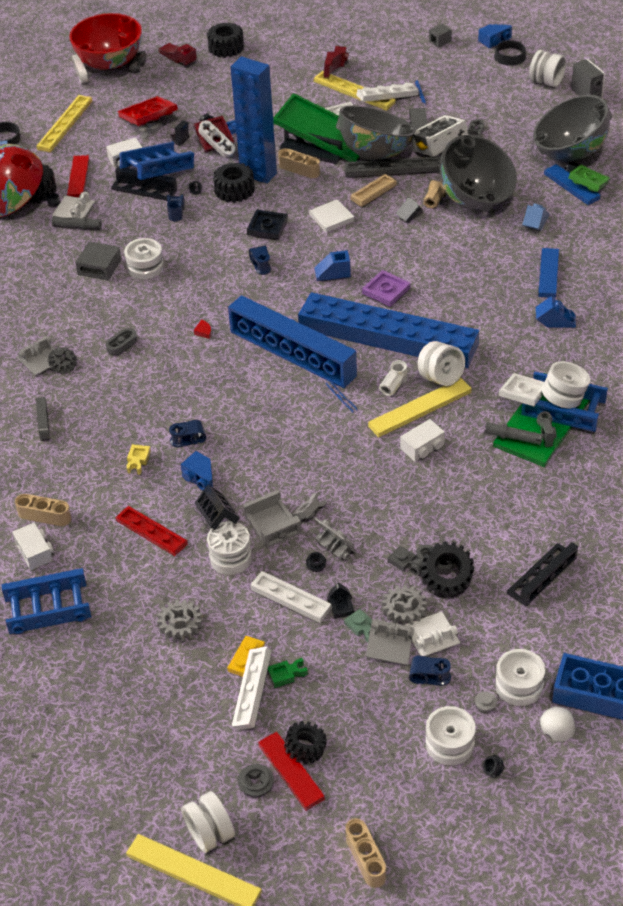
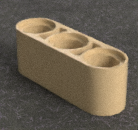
[278,149,320,178]
[15,494,72,526]
[345,818,386,888]

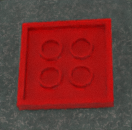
[117,96,178,126]

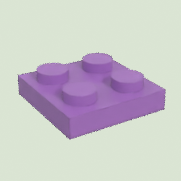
[362,270,411,307]

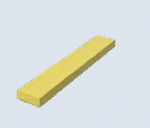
[314,71,396,111]
[36,95,93,153]
[368,378,472,438]
[126,834,262,906]

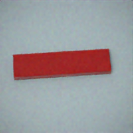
[67,155,90,198]
[115,505,188,556]
[258,731,325,811]

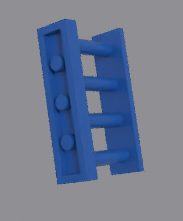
[120,142,194,180]
[521,371,608,432]
[1,568,92,634]

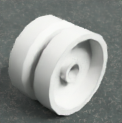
[124,238,164,280]
[418,341,465,386]
[542,361,591,408]
[495,649,545,706]
[426,706,475,765]
[181,791,235,853]

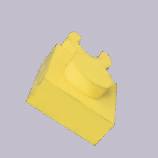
[127,444,151,475]

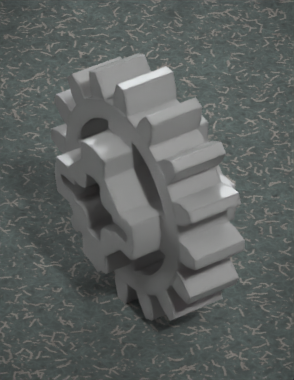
[382,585,427,625]
[157,600,203,642]

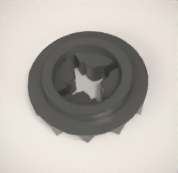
[48,346,77,374]
[238,764,274,798]

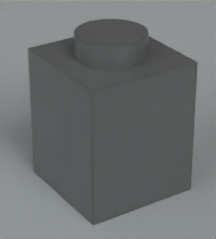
[429,24,452,48]

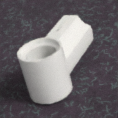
[379,360,407,397]

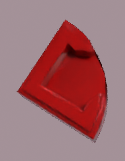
[193,319,211,339]

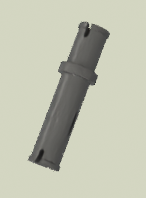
[52,216,102,230]
[484,422,543,446]

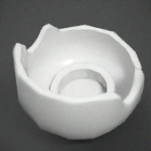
[540,707,576,742]

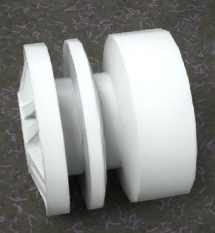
[529,49,566,87]
[207,521,252,575]

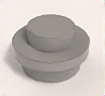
[475,691,497,712]

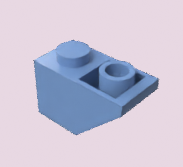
[522,204,550,230]

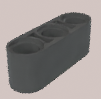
[409,108,427,130]

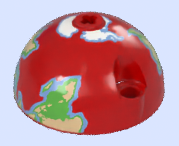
[69,13,142,70]
[0,144,43,217]

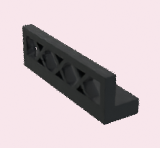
[280,129,343,165]
[111,167,177,201]
[195,485,240,530]
[507,542,578,607]

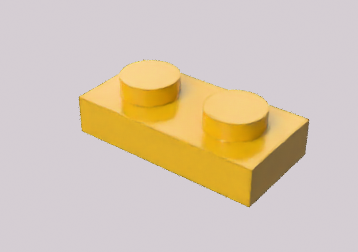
[227,636,265,677]

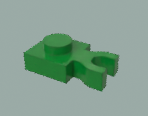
[267,658,308,688]

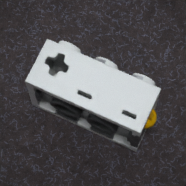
[411,115,468,157]

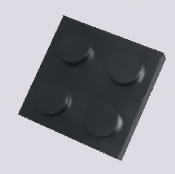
[247,209,288,240]

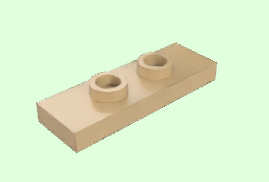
[350,174,397,207]

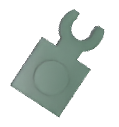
[344,609,372,642]

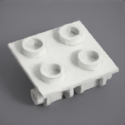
[52,192,95,218]
[405,611,460,656]

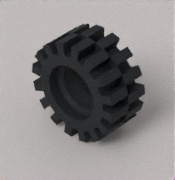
[284,721,327,764]

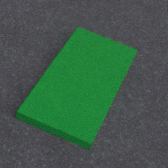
[273,93,360,162]
[493,373,591,468]

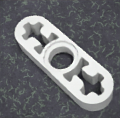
[72,54,88,84]
[199,121,235,158]

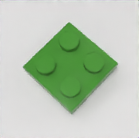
[568,165,610,192]

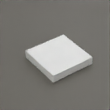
[309,200,354,232]
[499,373,544,406]

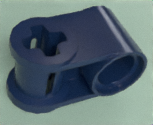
[167,194,185,222]
[249,245,271,275]
[169,419,207,448]
[409,655,451,686]

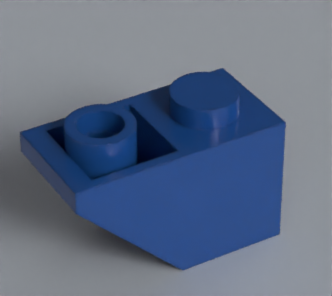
[478,24,512,49]
[314,250,351,281]
[535,296,576,328]
[181,451,213,490]

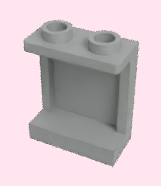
[244,490,301,548]

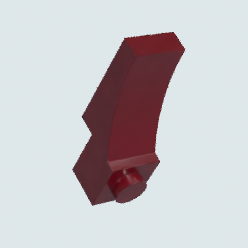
[158,43,197,65]
[323,46,349,78]

